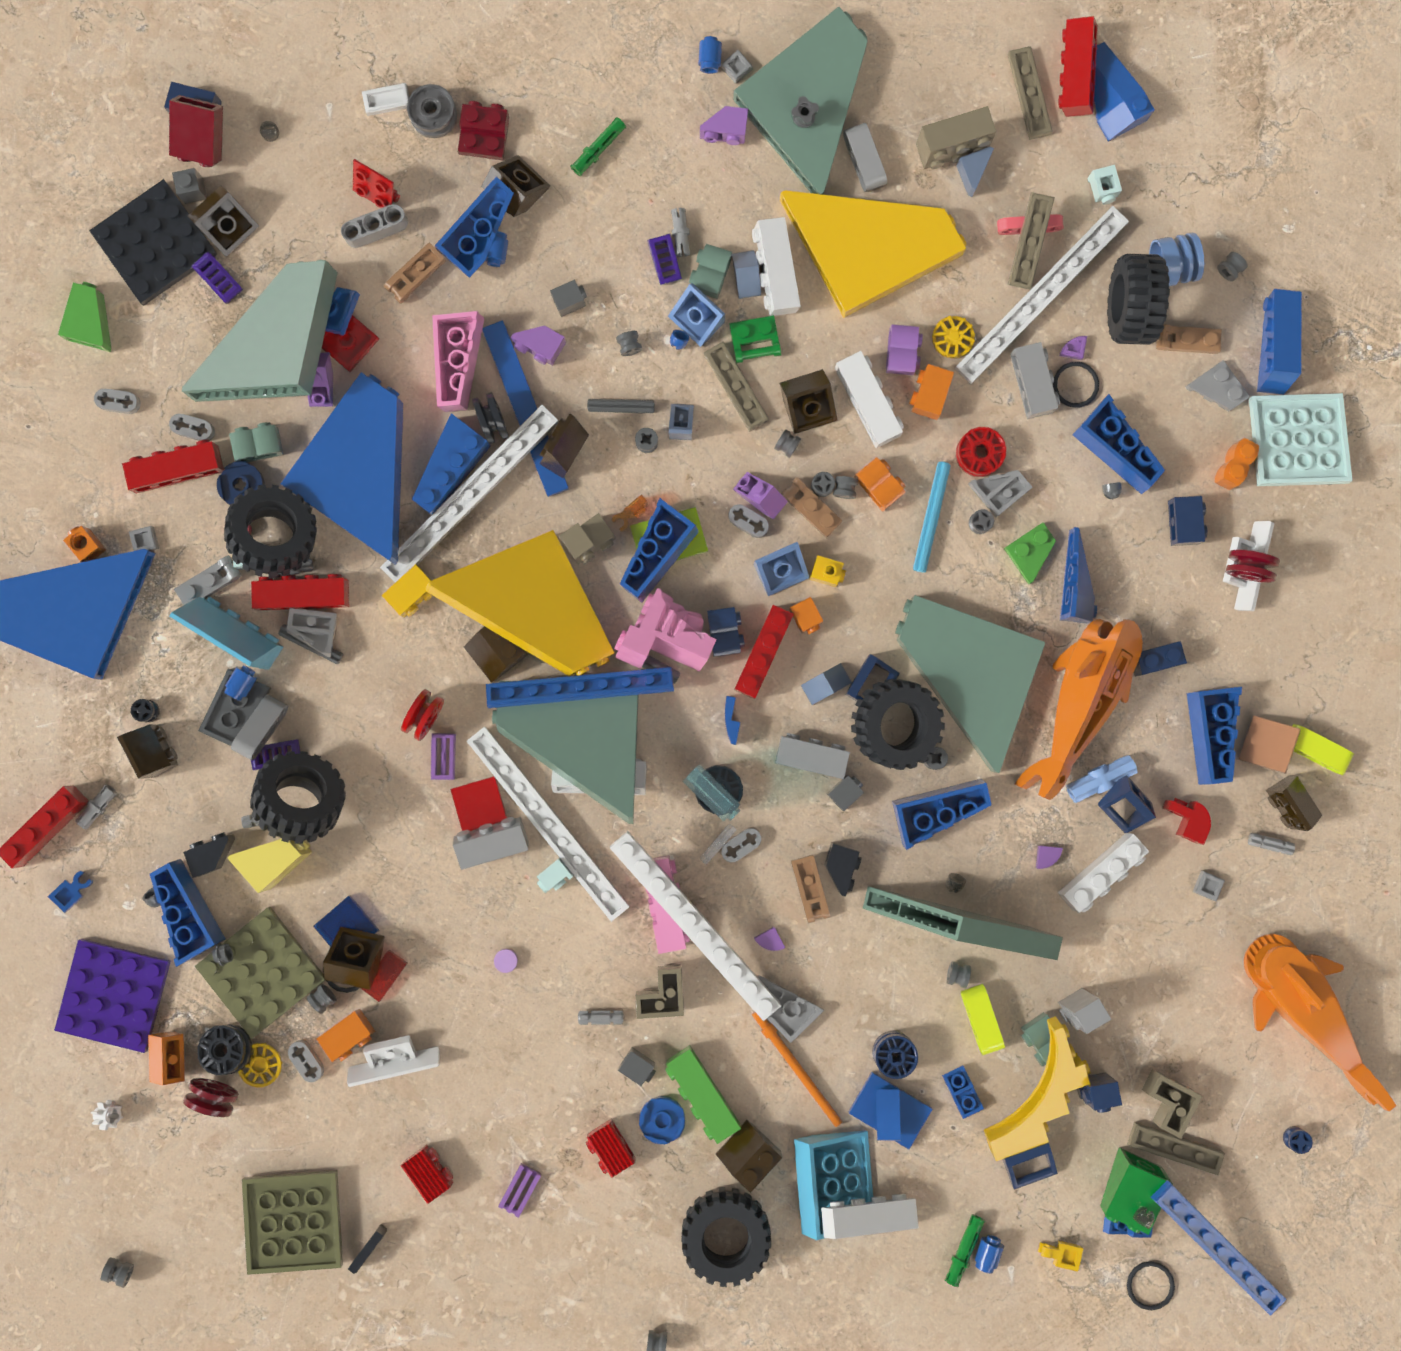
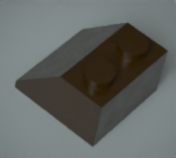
[481,155,551,217]
[188,185,259,256]
[779,369,838,434]
[464,626,528,683]
[117,724,178,779]
[323,926,385,990]
[716,1119,782,1193]

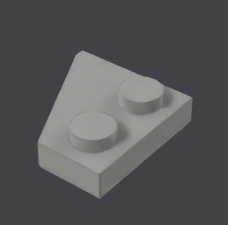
[1186,360,1250,412]
[968,470,1033,517]
[286,608,337,657]

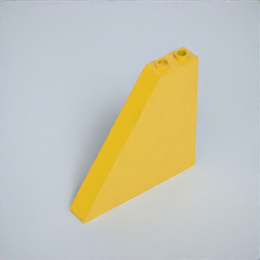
[780,191,967,318]
[425,530,614,676]

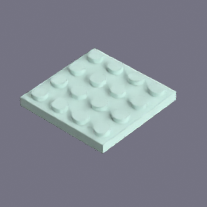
[1249,393,1352,486]

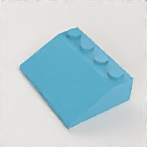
[169,597,283,670]
[794,1130,873,1240]

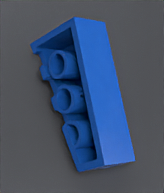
[1257,289,1302,395]
[620,498,699,603]
[892,779,992,850]

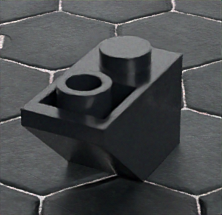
[183,832,235,878]
[824,843,862,897]

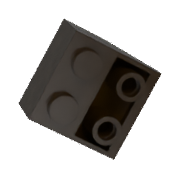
[540,414,589,478]
[1266,776,1323,831]

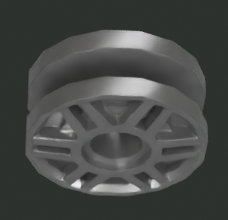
[407,84,458,138]

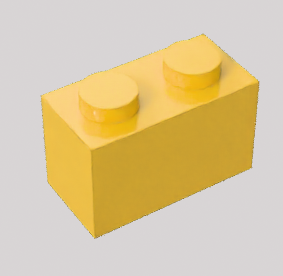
[381,564,433,618]

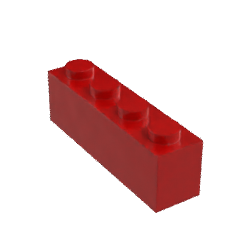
[1058,16,1098,117]
[122,440,224,494]
[251,574,349,611]
[734,605,794,699]
[0,785,89,869]

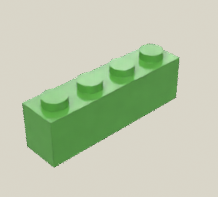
[665,1045,741,1144]

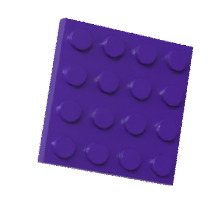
[54,939,171,1053]

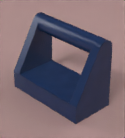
[845,654,900,701]
[1098,775,1156,833]
[1002,1143,1058,1190]

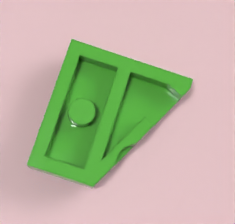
[1004,522,1056,585]

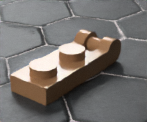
[384,242,446,304]
[1156,324,1222,354]
[781,477,842,538]
[791,855,830,923]

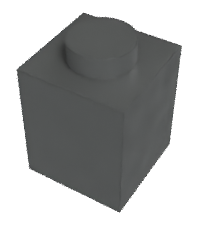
[172,168,207,204]
[550,279,587,317]
[827,775,864,811]
[618,1047,656,1086]

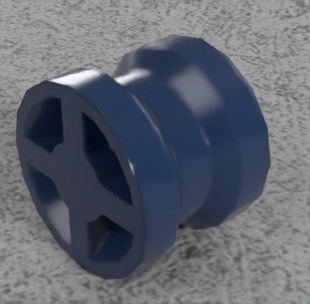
[1283,1126,1313,1154]

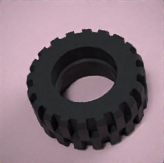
[1107,253,1170,345]
[224,484,317,578]
[851,679,945,770]
[250,751,346,844]
[681,1187,772,1287]

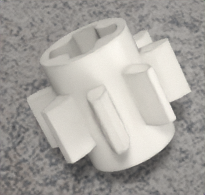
[91,1100,123,1130]

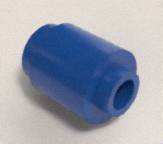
[698,36,722,74]
[485,231,509,267]
[224,665,257,701]
[975,1235,1004,1274]

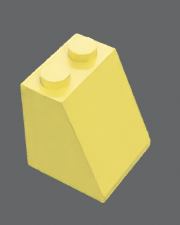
[228,839,312,893]

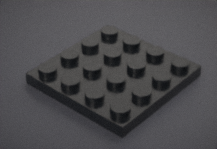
[89,179,218,306]

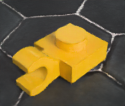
[1038,1240,1083,1272]

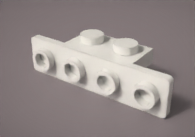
[1223,521,1274,611]
[347,1035,440,1087]

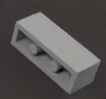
[1010,342,1060,419]
[775,733,850,779]
[453,817,529,870]
[1058,988,1111,1034]

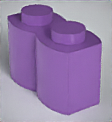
[886,324,923,376]

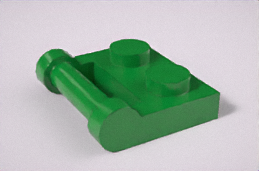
[729,315,781,363]

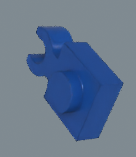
[47,871,93,913]

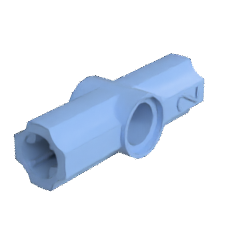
[1066,755,1138,803]

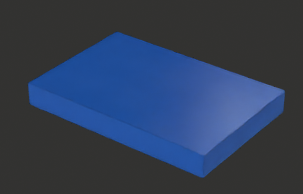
[848,1072,933,1149]

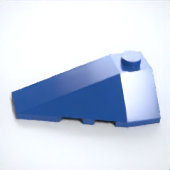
[1094,42,1155,142]
[435,176,514,278]
[1060,527,1097,624]

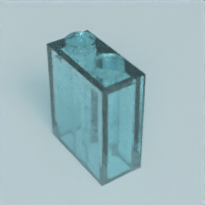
[682,763,740,822]

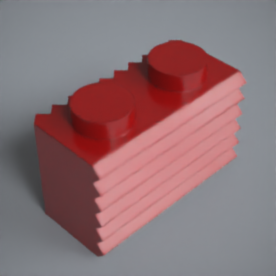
[586,1118,636,1178]
[400,1144,453,1204]

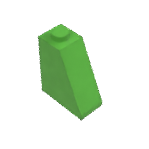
[58,282,111,352]

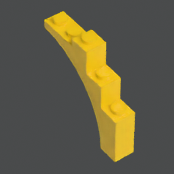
[984,1016,1091,1161]

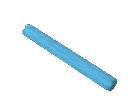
[913,462,951,573]

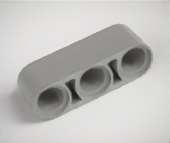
[843,123,887,192]
[341,204,408,248]
[231,694,289,760]

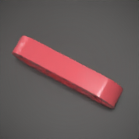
[997,214,1064,235]

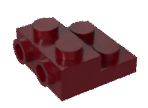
[458,101,510,161]

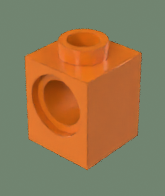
[63,526,106,562]
[789,597,823,635]

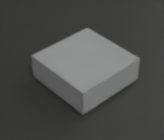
[721,50,753,84]
[129,526,159,551]
[1193,871,1225,901]

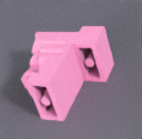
[614,588,717,672]

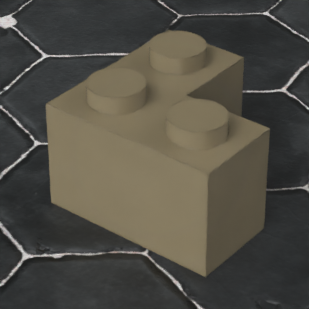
[559,513,616,565]
[635,965,684,1019]
[1142,1069,1202,1139]

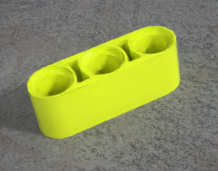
[1292,724,1354,775]
[960,984,1005,1056]

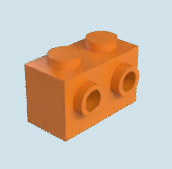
[909,364,954,420]
[316,1009,376,1062]
[148,1031,185,1085]

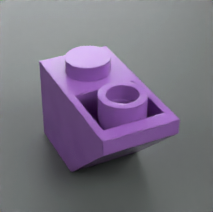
[700,106,748,145]
[511,325,566,366]
[307,352,333,407]
[733,472,788,519]

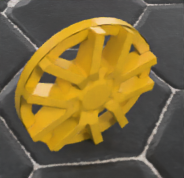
[932,315,975,359]
[238,1043,282,1088]

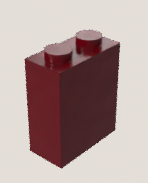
[169,95,223,167]

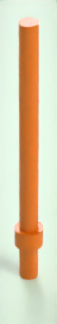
[751,1011,842,1127]

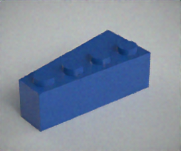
[1072,394,1165,494]
[412,413,491,515]
[1186,687,1242,785]
[150,859,226,967]

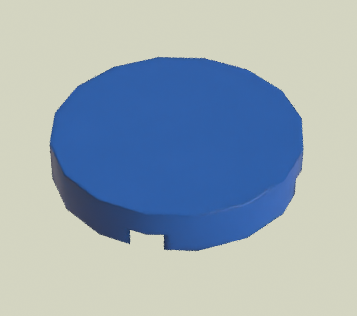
[639,1096,685,1145]

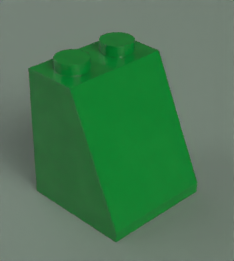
[1100,1147,1173,1235]

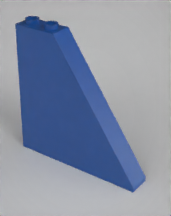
[280,372,403,565]
[0,549,156,680]

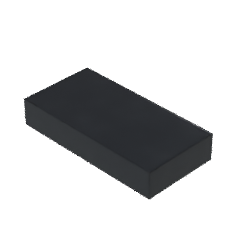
[348,1224,387,1274]

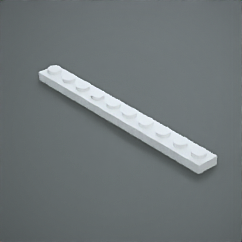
[955,206,1129,384]
[380,405,559,582]
[467,727,630,922]
[610,831,781,1021]

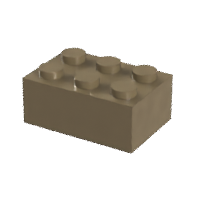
[916,106,996,169]

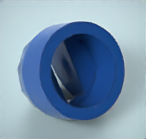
[669,330,689,350]

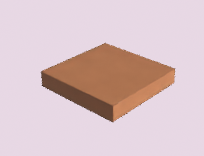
[1239,716,1301,774]

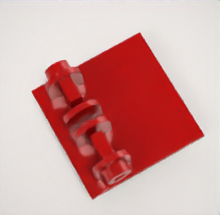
[353,159,400,208]

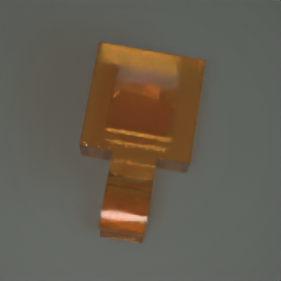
[612,494,648,532]

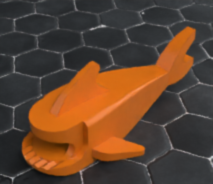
[1015,619,1143,800]
[1244,934,1397,1111]

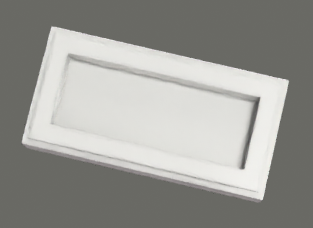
[362,83,409,116]

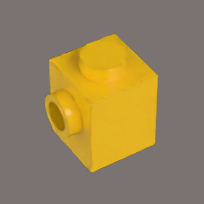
[809,555,846,587]

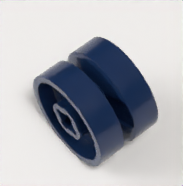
[872,1031,918,1079]

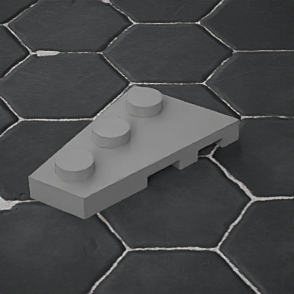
[757,975,824,1043]

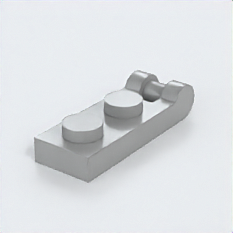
[174,555,242,605]

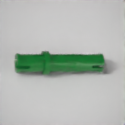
[570,117,626,177]
[944,1214,986,1287]

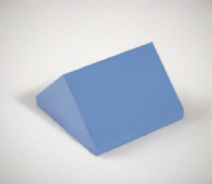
[668,283,725,347]
[754,542,810,596]

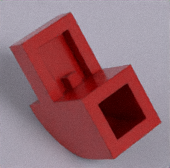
[1162,798,1211,845]

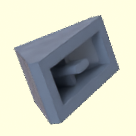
[956,147,994,197]
[732,250,761,299]
[669,404,694,441]
[801,663,852,705]

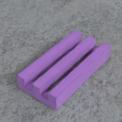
[431,733,456,780]
[498,1163,541,1218]

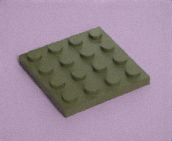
[195,907,325,1039]
[242,1170,343,1275]

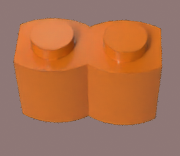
[1215,438,1259,490]
[854,457,906,512]

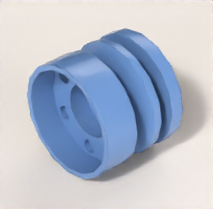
[1149,232,1205,287]

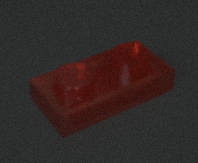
[361,950,408,1002]

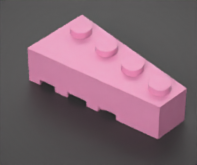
[432,311,484,412]
[645,855,690,954]

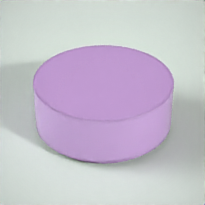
[494,949,518,973]

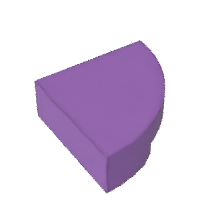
[1059,336,1087,360]
[1036,845,1063,869]
[754,927,785,951]

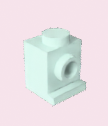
[1087,165,1122,205]
[537,858,574,893]

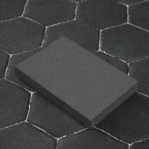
[198,668,271,746]

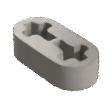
[94,388,141,414]
[169,414,215,441]
[729,504,769,538]
[722,828,761,862]
[288,1040,324,1082]

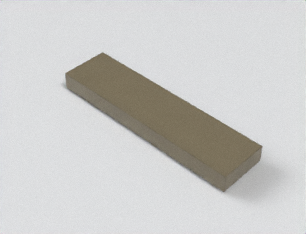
[1008,46,1053,140]
[1008,192,1055,290]
[704,341,769,432]
[1127,1122,1225,1175]

